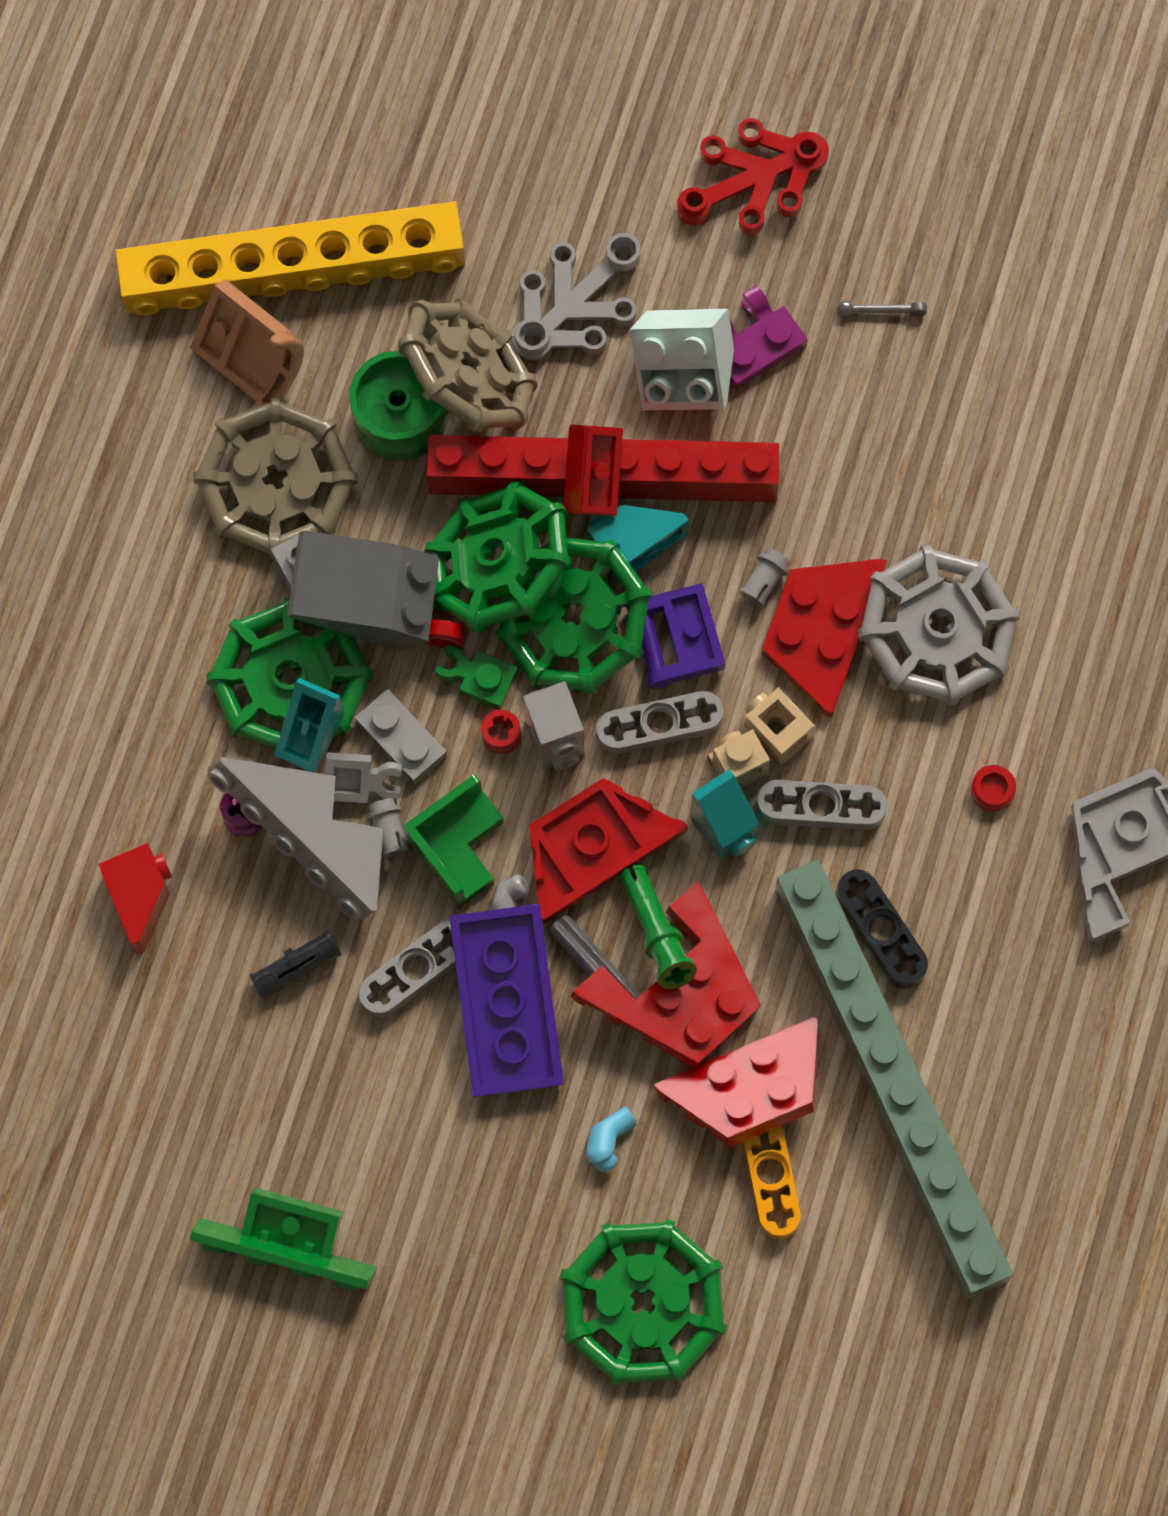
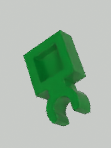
[435,645,518,710]

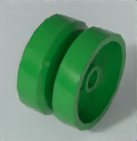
[349,350,448,461]

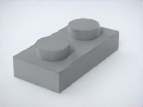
[355,689,447,785]

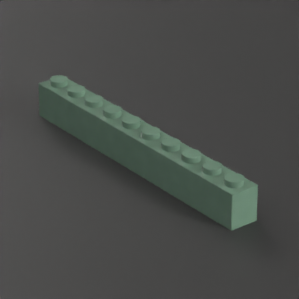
[775,859,1014,1301]

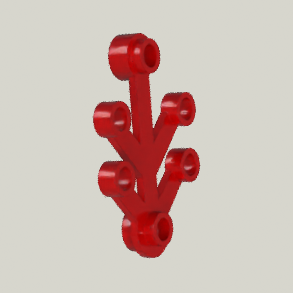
[677,118,829,235]

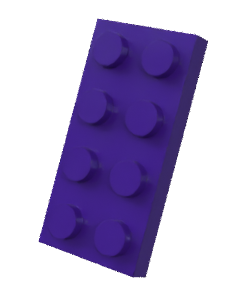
[449,904,564,1097]

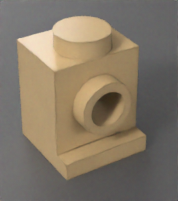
[744,687,815,766]
[708,729,770,788]

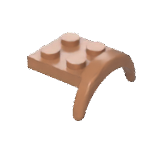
[190,279,304,435]

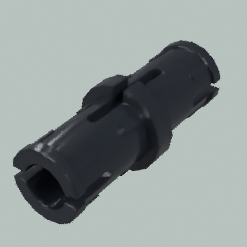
[249,930,342,1000]

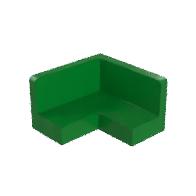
[403,774,504,909]

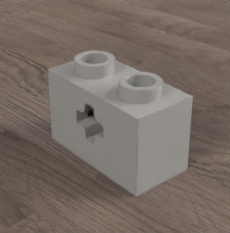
[523,681,585,770]

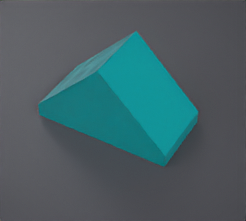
[274,678,345,773]

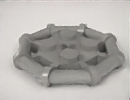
[857,545,1020,706]

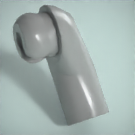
[491,875,529,910]

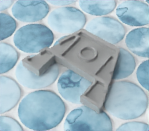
[1071,767,1168,943]

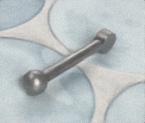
[837,300,927,317]

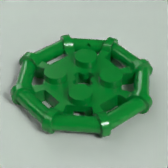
[424,481,572,632]
[496,537,653,695]
[206,597,373,750]
[559,1218,727,1387]

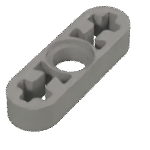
[597,691,724,754]
[757,780,887,830]
[359,919,456,1018]

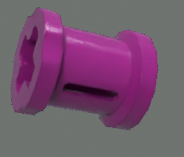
[220,793,262,837]

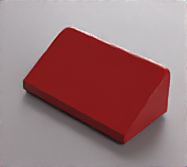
[563,424,623,516]

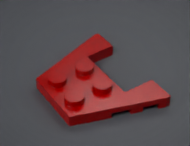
[570,882,761,1068]

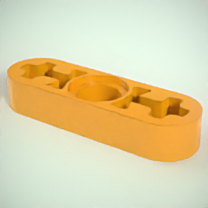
[742,1125,801,1239]

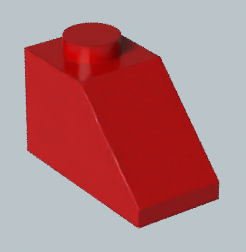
[98,843,172,955]

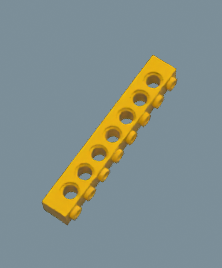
[116,201,465,316]

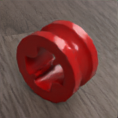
[481,710,522,754]

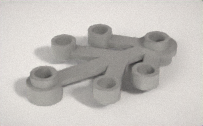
[511,233,640,361]

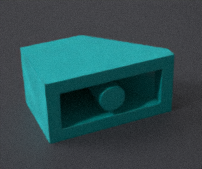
[587,505,689,584]
[691,769,759,860]

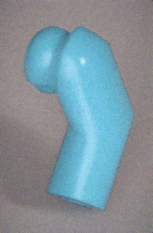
[586,1106,637,1172]

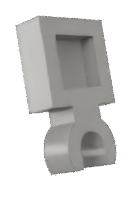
[325,752,402,803]

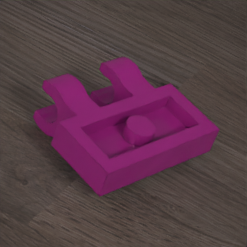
[718,285,808,390]

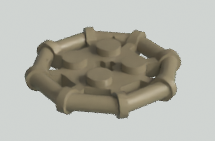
[398,299,538,433]
[193,398,358,559]

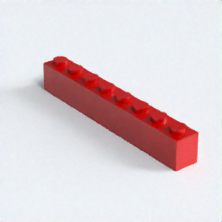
[427,435,779,502]

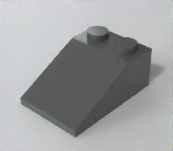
[287,530,439,651]

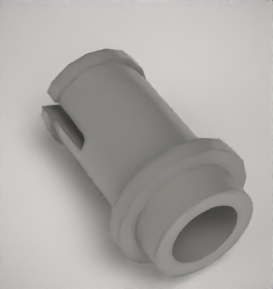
[739,548,790,607]
[366,798,409,858]

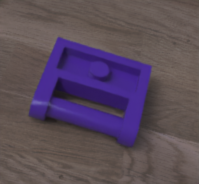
[626,583,726,689]

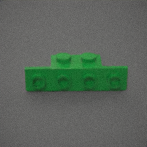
[189,1187,377,1290]

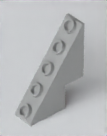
[207,757,383,920]

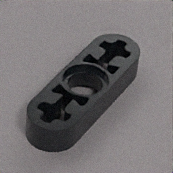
[836,869,928,989]

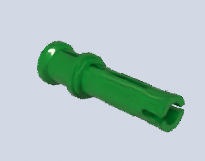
[620,865,697,989]

